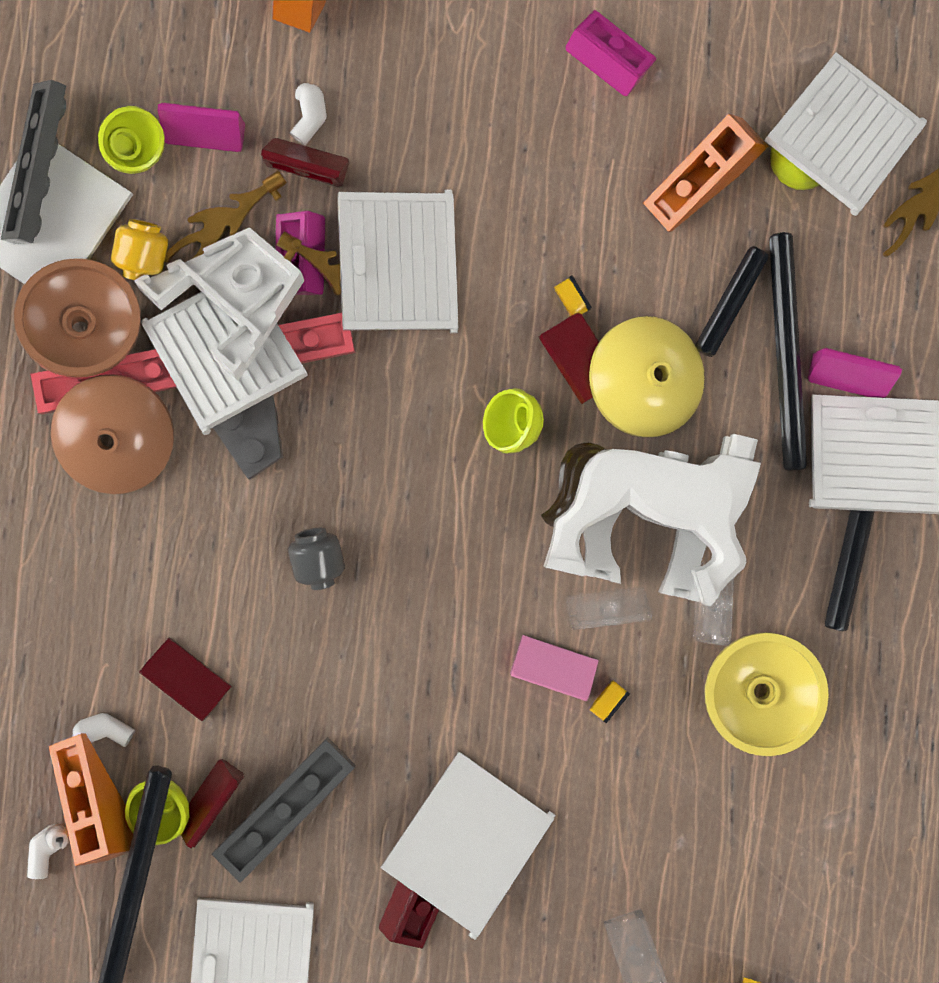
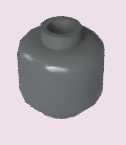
[288,527,345,590]

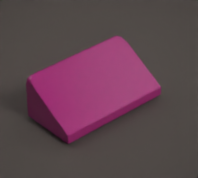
[566,10,657,96]
[158,103,245,152]
[275,211,326,295]
[807,348,902,398]

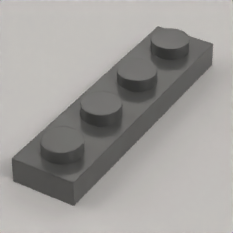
[0,80,66,244]
[211,737,356,883]

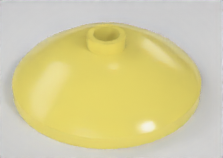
[589,316,704,438]
[705,633,829,756]

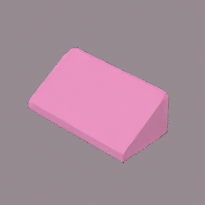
[510,635,598,701]

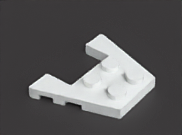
[135,227,304,380]

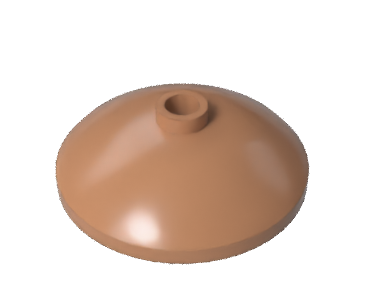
[14,259,141,378]
[51,374,174,494]

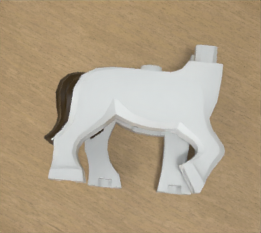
[541,434,761,606]

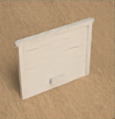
[764,52,927,216]
[0,144,133,284]
[338,190,458,333]
[141,292,308,435]
[809,395,939,514]
[380,752,556,940]
[191,897,314,983]

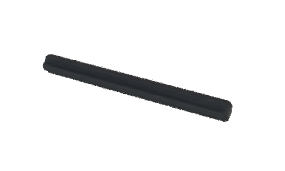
[769,232,807,471]
[98,765,172,983]

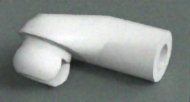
[290,83,327,146]
[72,713,135,747]
[27,824,69,879]

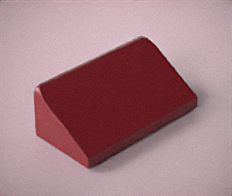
[261,138,349,188]
[538,312,599,404]
[139,637,232,721]
[181,759,244,849]
[379,881,439,949]

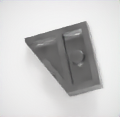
[213,394,283,480]

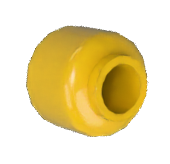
[111,219,168,280]

